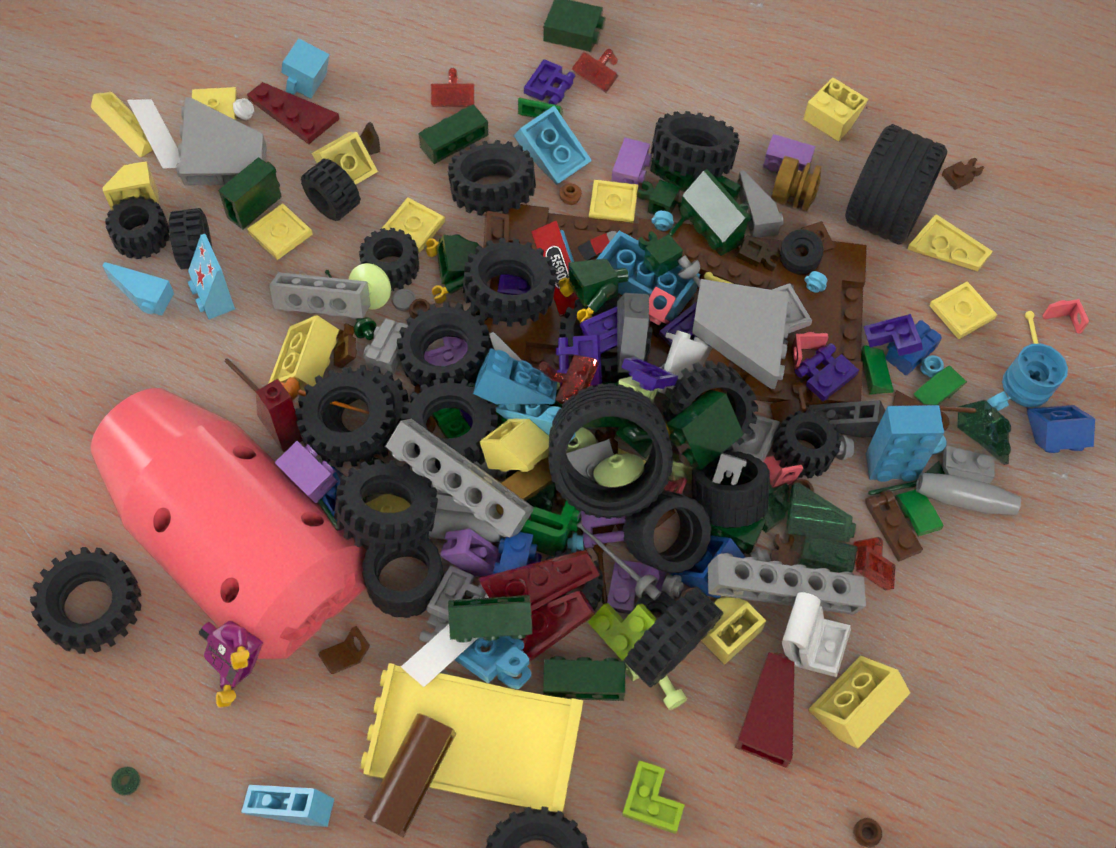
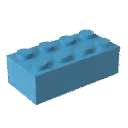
[596,231,700,322]
[865,405,944,482]

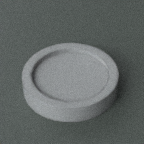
[392,289,416,311]

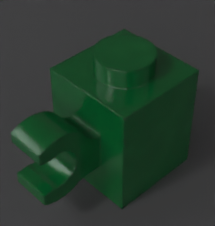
[637,180,680,215]
[638,231,683,277]

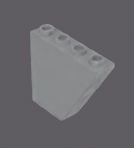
[176,97,267,185]
[692,279,792,389]

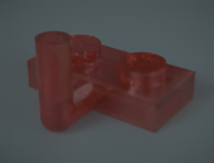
[572,49,618,93]
[431,67,475,107]
[539,355,599,404]
[853,537,896,590]

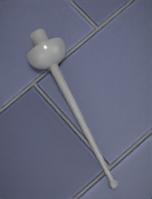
[677,255,700,287]
[577,523,661,600]

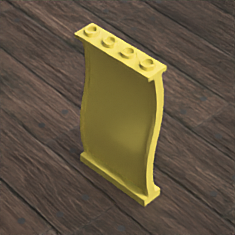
[361,663,583,813]

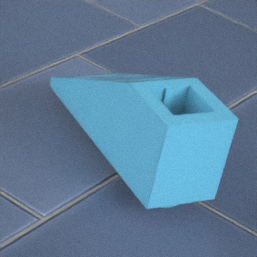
[496,404,575,441]

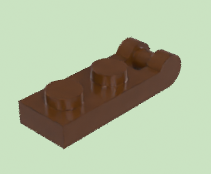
[865,489,923,562]

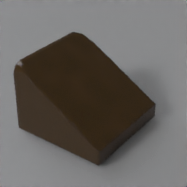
[360,122,381,155]

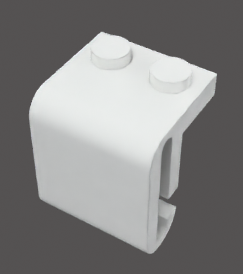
[782,592,851,677]

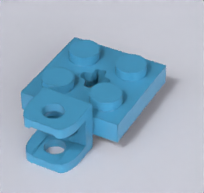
[454,636,531,689]

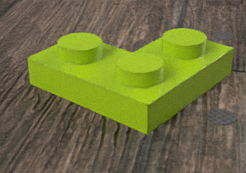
[588,603,657,661]
[622,760,685,834]

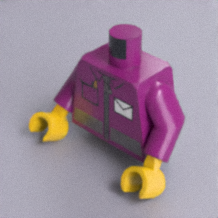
[198,621,263,708]

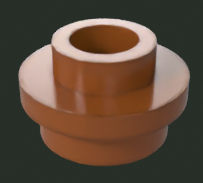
[559,183,582,205]

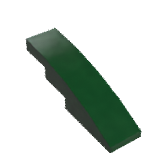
[650,157,741,201]

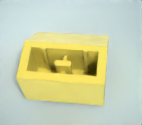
[803,77,868,142]
[480,419,549,472]
[701,596,766,665]

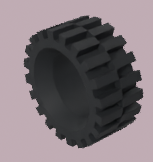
[662,361,758,451]

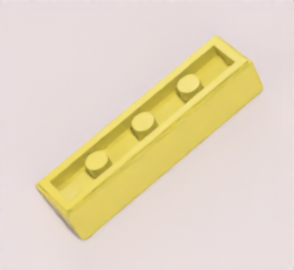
[91,92,153,157]

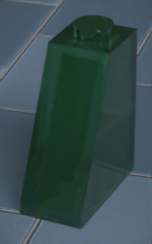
[785,482,856,543]

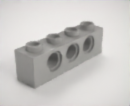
[269,272,371,319]

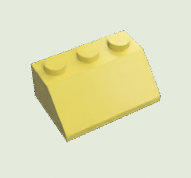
[269,315,339,391]
[809,656,910,749]

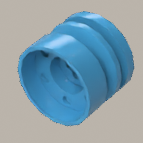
[1002,343,1068,407]

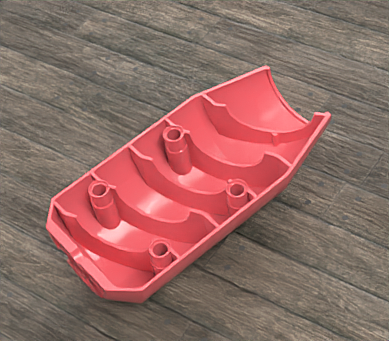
[91,388,367,659]

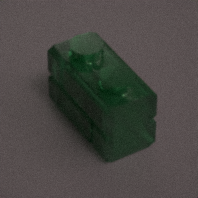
[798,534,858,573]

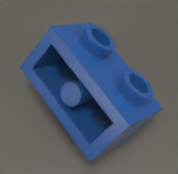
[493,532,537,574]

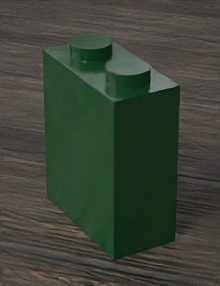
[543,0,606,52]
[218,157,282,230]
[666,389,744,470]

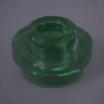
[111,767,140,796]

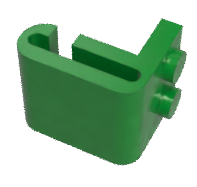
[520,501,581,557]

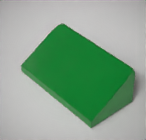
[518,97,563,118]
[861,345,894,395]

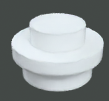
[233,98,254,120]

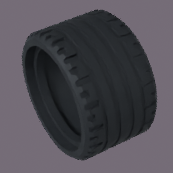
[845,124,947,245]
[549,383,673,519]

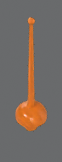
[281,377,369,414]

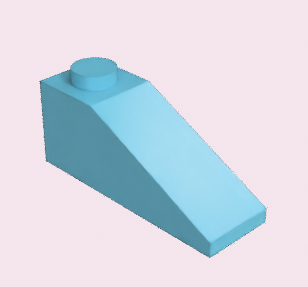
[102,262,174,316]
[241,785,334,827]

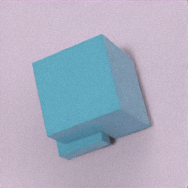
[281,38,330,99]

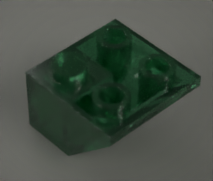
[957,400,1011,465]

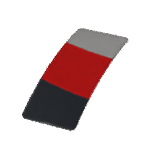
[578,231,617,260]

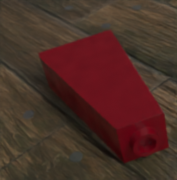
[255,379,303,452]
[735,652,795,768]

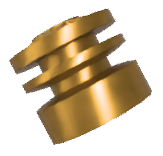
[771,156,822,212]

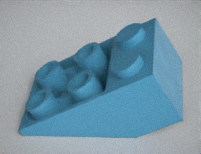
[473,348,558,404]

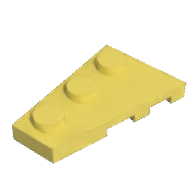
[907,214,993,271]

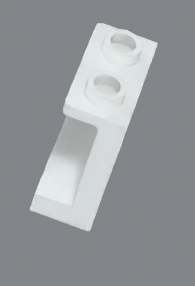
[657,331,713,394]

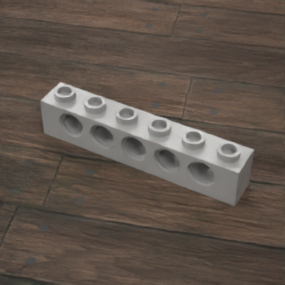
[385,419,534,538]
[708,553,866,615]

